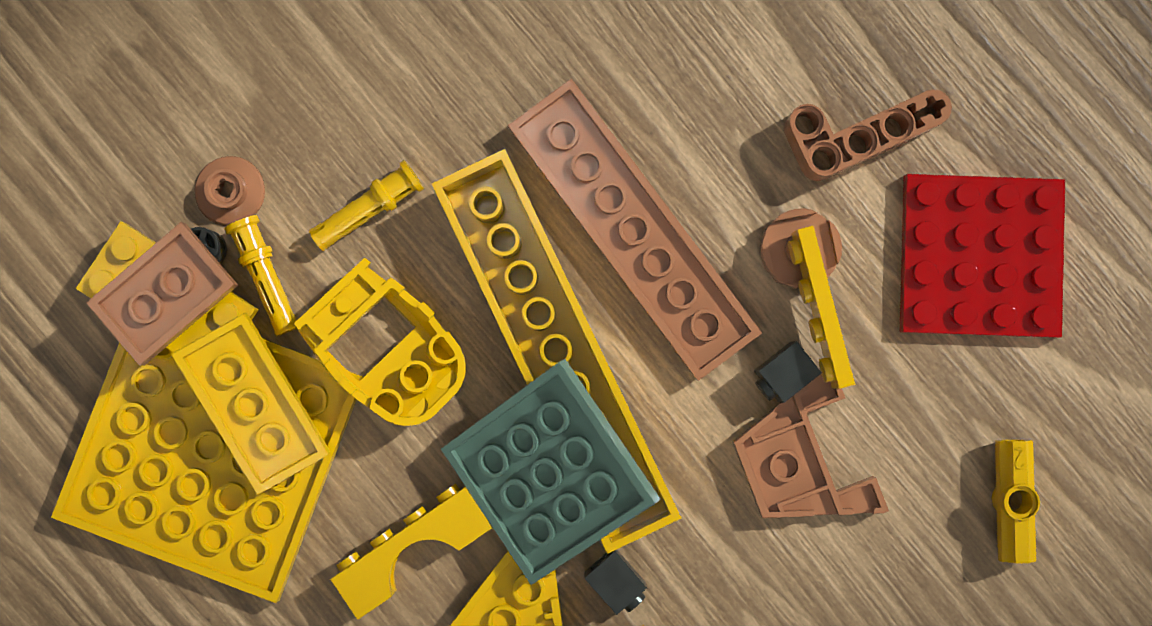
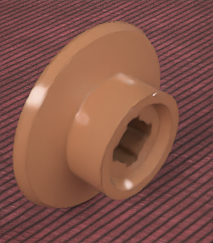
[195,156,265,226]

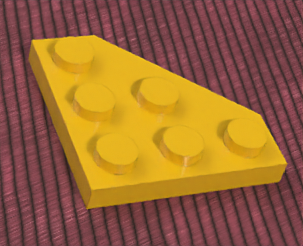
[449,550,562,626]

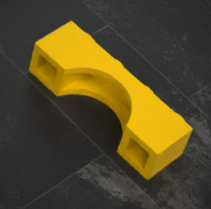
[330,483,493,620]

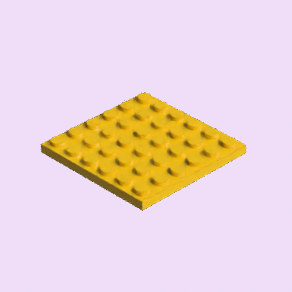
[51,338,364,603]

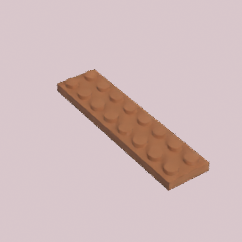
[508,78,762,381]

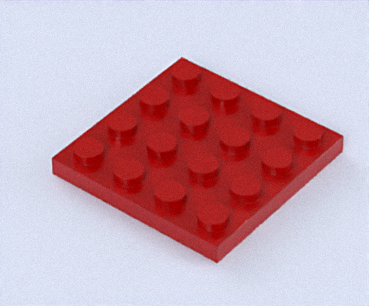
[899,174,1065,338]

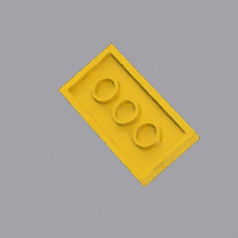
[76,221,259,353]
[171,312,330,495]

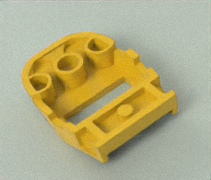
[294,258,466,426]

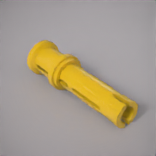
[309,160,424,251]
[224,215,297,337]

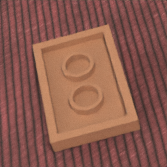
[86,222,238,366]

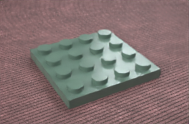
[441,359,661,585]

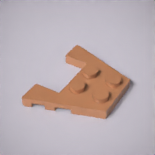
[733,374,889,518]

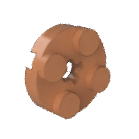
[760,208,842,289]

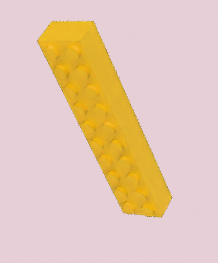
[432,149,681,554]

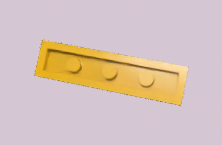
[788,226,855,389]

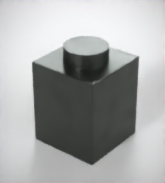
[754,341,822,403]
[584,550,647,615]

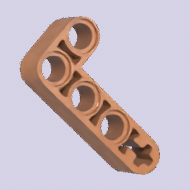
[784,89,952,181]

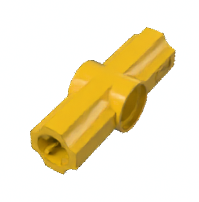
[991,439,1040,564]

